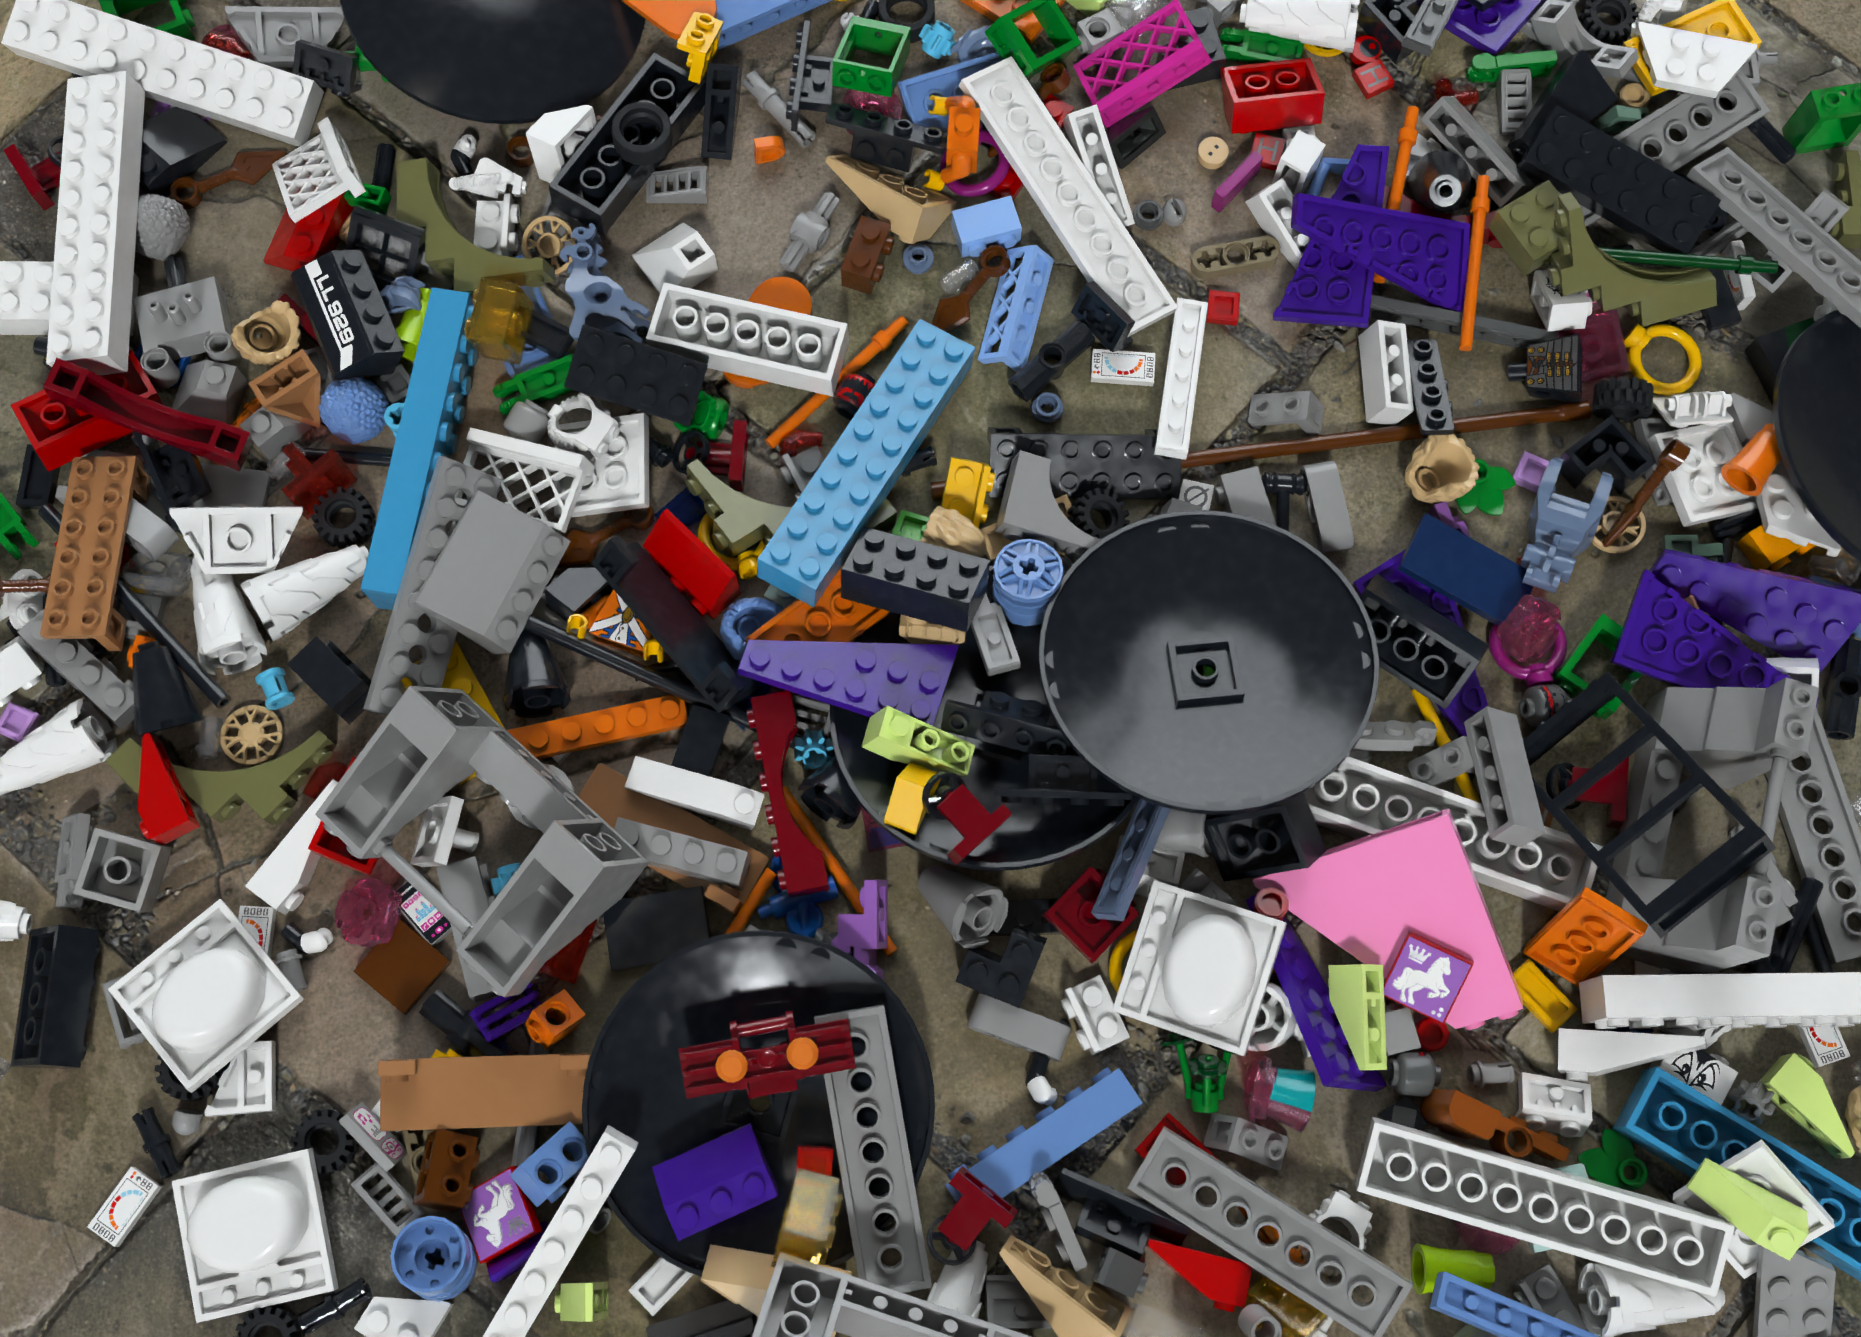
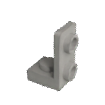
[1248,391,1325,436]
[1408,736,1476,787]
[1203,1113,1289,1170]

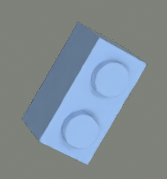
[951,196,1022,258]

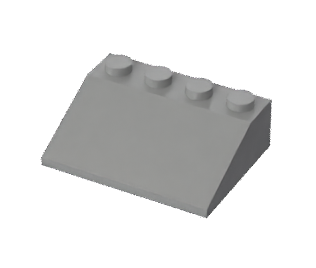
[413,490,571,654]

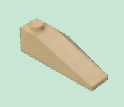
[826,154,957,244]
[999,1235,1132,1337]
[700,1244,852,1337]

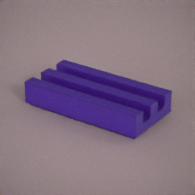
[470,982,544,1042]

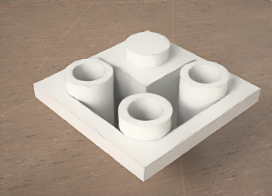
[632,223,718,294]

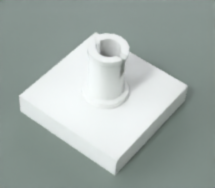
[410,796,479,867]

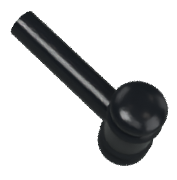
[1262,471,1306,531]

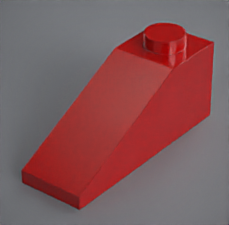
[138,732,200,845]
[1145,1239,1252,1313]

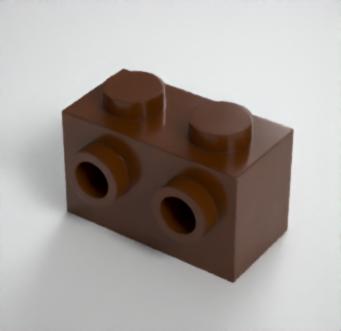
[841,215,895,295]
[413,1128,480,1213]

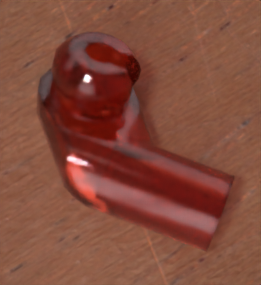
[203,31,250,59]
[1434,78,1479,106]
[778,429,823,458]
[302,762,347,800]

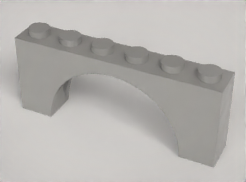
[995,450,1202,560]

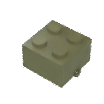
[1488,180,1562,276]

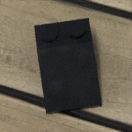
[139,107,227,197]
[1204,793,1326,882]

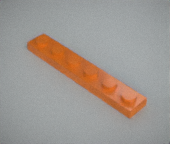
[507,695,688,760]

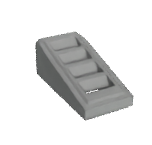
[1495,69,1532,135]
[646,166,709,204]
[351,1161,425,1237]

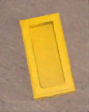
[1513,959,1578,1033]

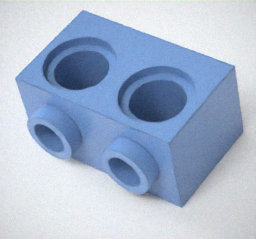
[509,1121,588,1207]

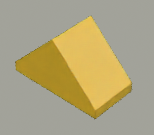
[884,762,941,835]

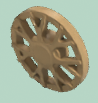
[522,216,576,275]
[1592,496,1646,553]
[220,705,284,766]

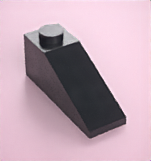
[701,63,742,160]

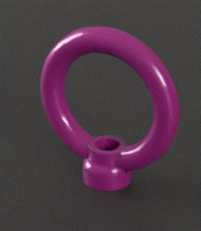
[940,122,1010,197]
[1488,607,1567,689]

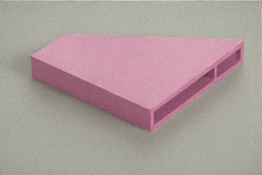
[1253,809,1523,1030]

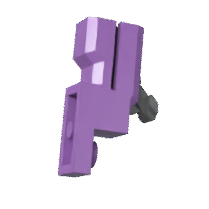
[815,880,888,981]

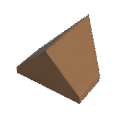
[248,348,321,428]

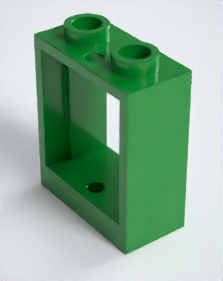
[99,0,196,41]
[985,0,1082,79]
[832,16,911,97]
[1782,82,1861,155]
[1552,613,1642,720]

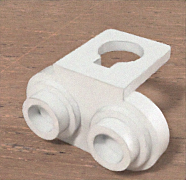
[0,569,45,631]

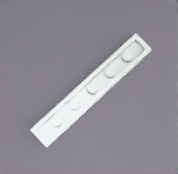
[1154,298,1208,460]

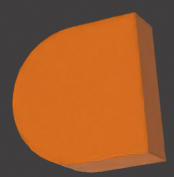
[753,136,786,164]

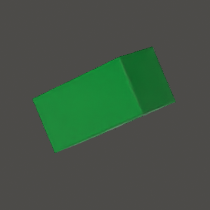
[344,183,392,214]

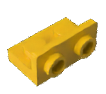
[676,12,724,84]
[941,457,995,529]

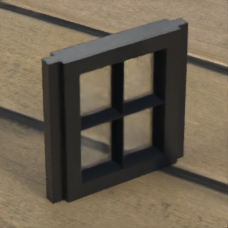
[345,205,426,291]

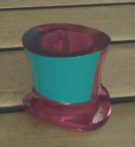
[1244,1055,1316,1132]

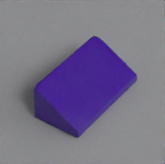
[486,1221,549,1283]

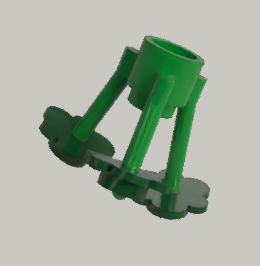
[1160,1032,1247,1113]

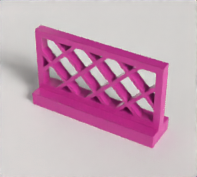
[1073,0,1213,128]

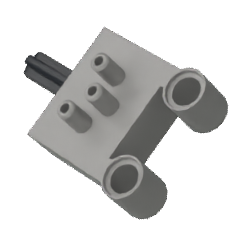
[134,255,242,388]

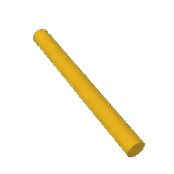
[1411,689,1482,803]

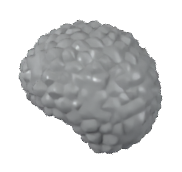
[135,194,191,261]

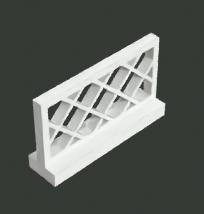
[272,117,366,223]
[454,427,595,534]

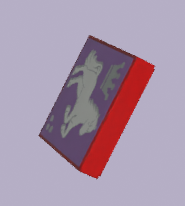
[1384,931,1474,1025]
[460,1166,542,1264]

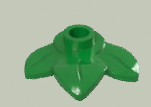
[1455,459,1516,516]
[1577,1129,1648,1191]

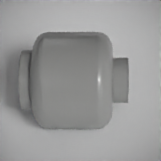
[503,399,550,444]

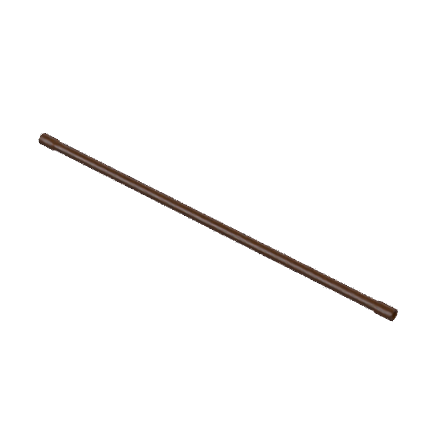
[931,400,1591,501]

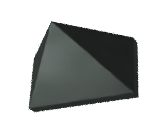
[1108,107,1166,169]

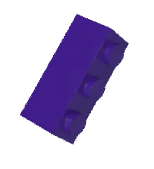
[652,1123,778,1241]

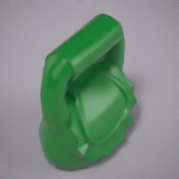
[673,390,729,439]

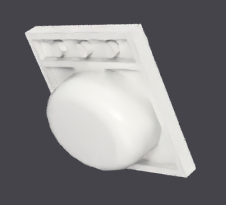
[1112,880,1287,1056]
[108,899,304,1093]
[172,1148,339,1323]

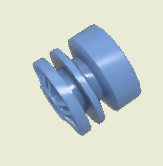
[992,539,1064,626]
[390,1216,478,1302]

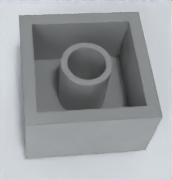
[73,828,172,913]

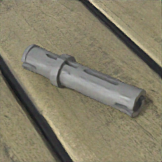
[742,71,816,148]

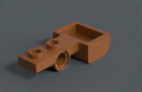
[1420,1089,1570,1162]

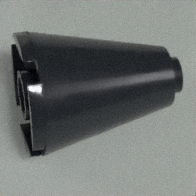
[1408,150,1471,213]
[503,627,571,718]
[132,641,204,736]
[798,756,862,829]

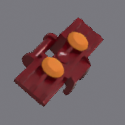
[678,1010,856,1099]

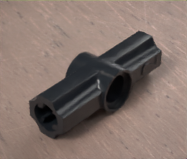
[1008,320,1095,402]
[1822,638,1861,740]
[419,989,519,1056]

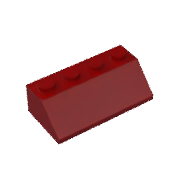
[10,349,163,472]

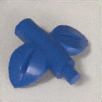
[757,856,840,938]

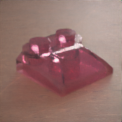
[1555,309,1631,383]

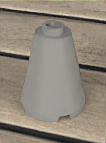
[918,865,1009,949]

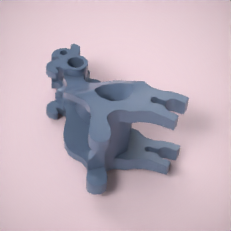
[559,223,651,344]
[1520,457,1614,593]

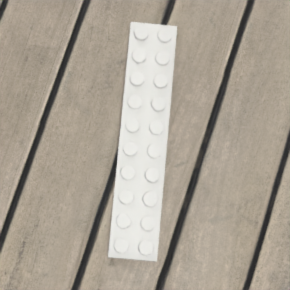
[959,56,1178,337]

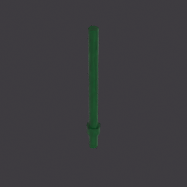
[1599,247,1778,275]

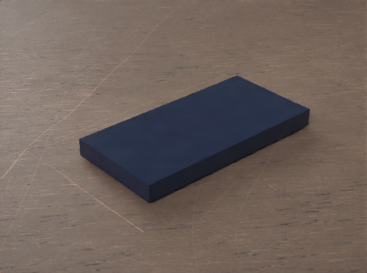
[1397,513,1534,632]

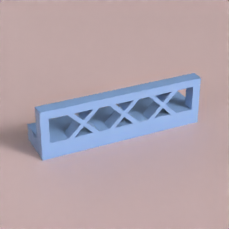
[978,244,1054,372]

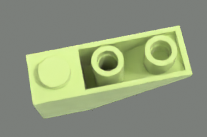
[862,706,975,777]

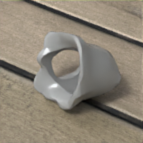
[1155,809,1212,858]

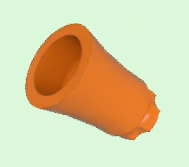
[1721,423,1782,496]

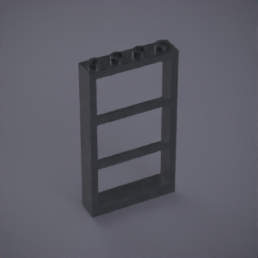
[1523,672,1776,938]

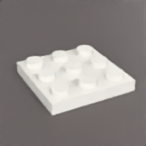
[554,413,649,518]
[1647,422,1758,527]
[1673,1139,1835,1279]

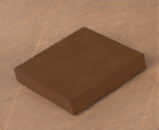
[353,919,452,1015]

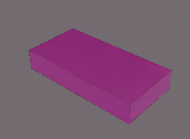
[1211,151,1263,213]

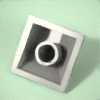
[172,360,248,425]

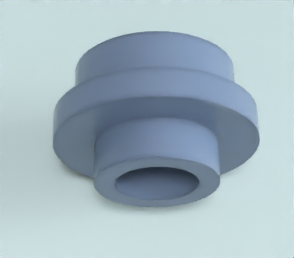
[903,244,934,275]
[1032,392,1063,424]

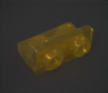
[1243,1276,1329,1337]

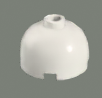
[1248,982,1297,1051]

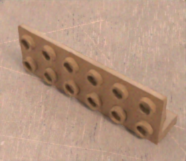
[40,456,151,651]
[578,763,770,916]
[378,1053,591,1131]

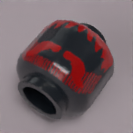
[833,372,875,420]

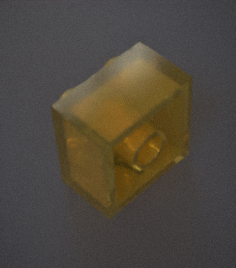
[465,277,535,365]
[771,1168,843,1268]

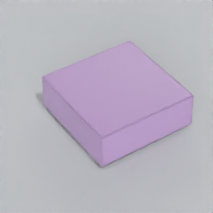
[1512,451,1549,493]
[0,701,43,743]

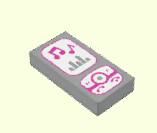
[339,1102,407,1172]

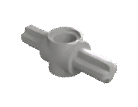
[780,192,840,272]

